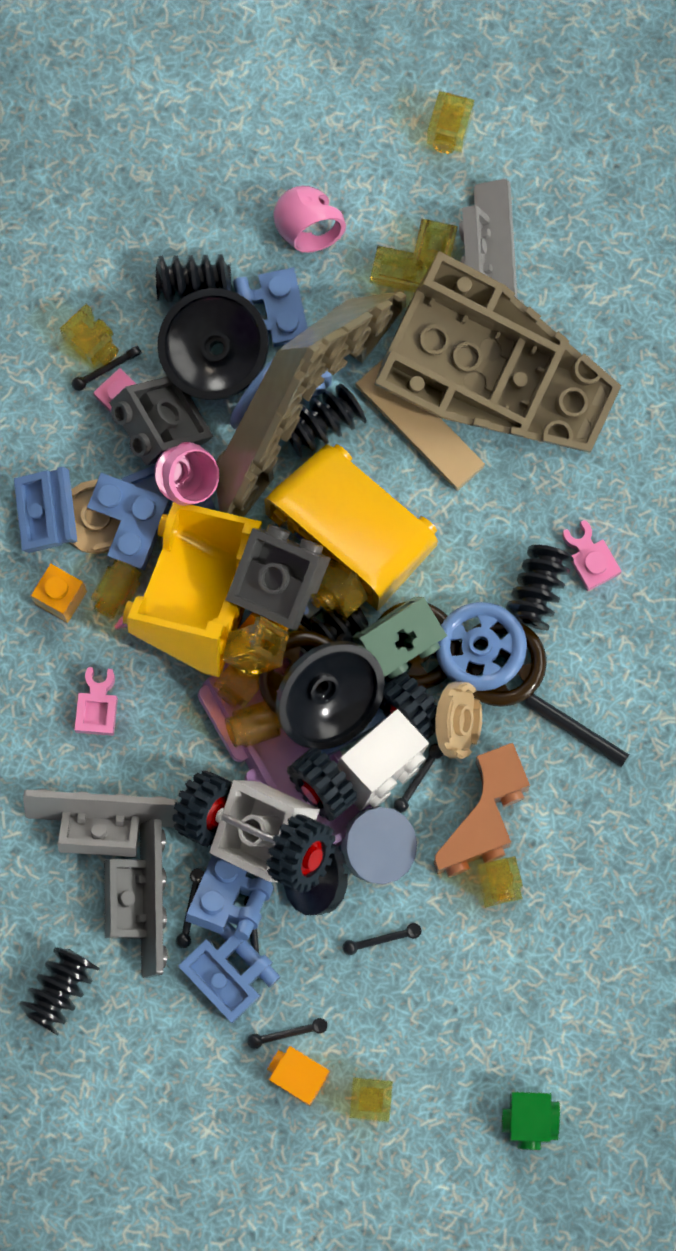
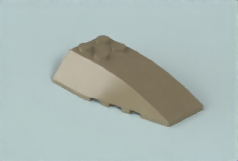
[375,251,621,453]

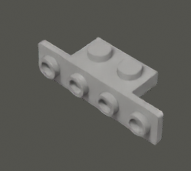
[459,178,518,299]
[23,789,178,857]

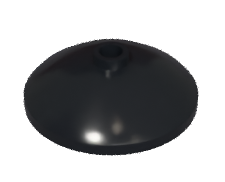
[157,288,269,400]
[276,641,384,750]

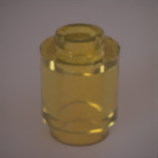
[91,560,142,619]
[225,701,281,748]

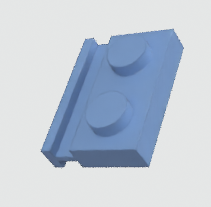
[14,467,78,553]

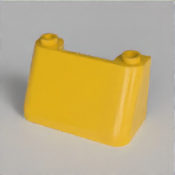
[264,444,438,611]
[123,502,262,678]

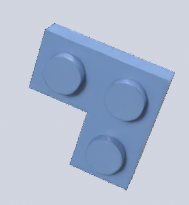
[87,473,172,570]

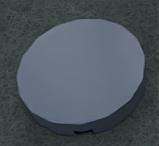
[341,807,417,885]

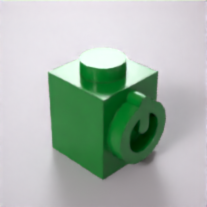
[502,1092,560,1150]

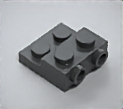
[109,377,214,466]
[225,524,331,629]

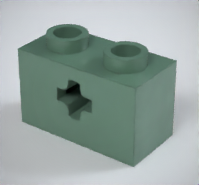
[352,597,447,679]

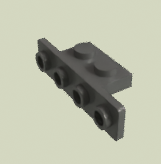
[104,819,168,978]

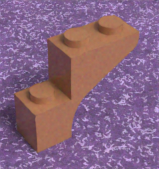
[434,743,530,877]

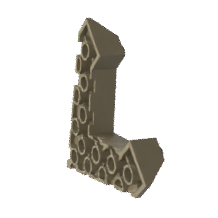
[216,291,406,517]

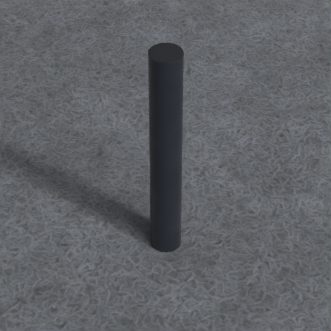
[524,693,630,767]

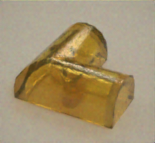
[370,219,458,293]

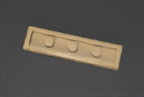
[356,359,485,491]

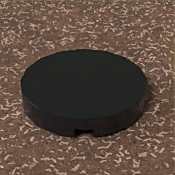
[283,843,348,915]

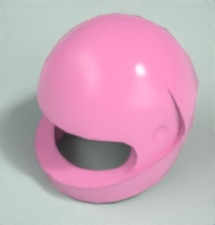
[274,186,346,253]
[154,442,219,506]

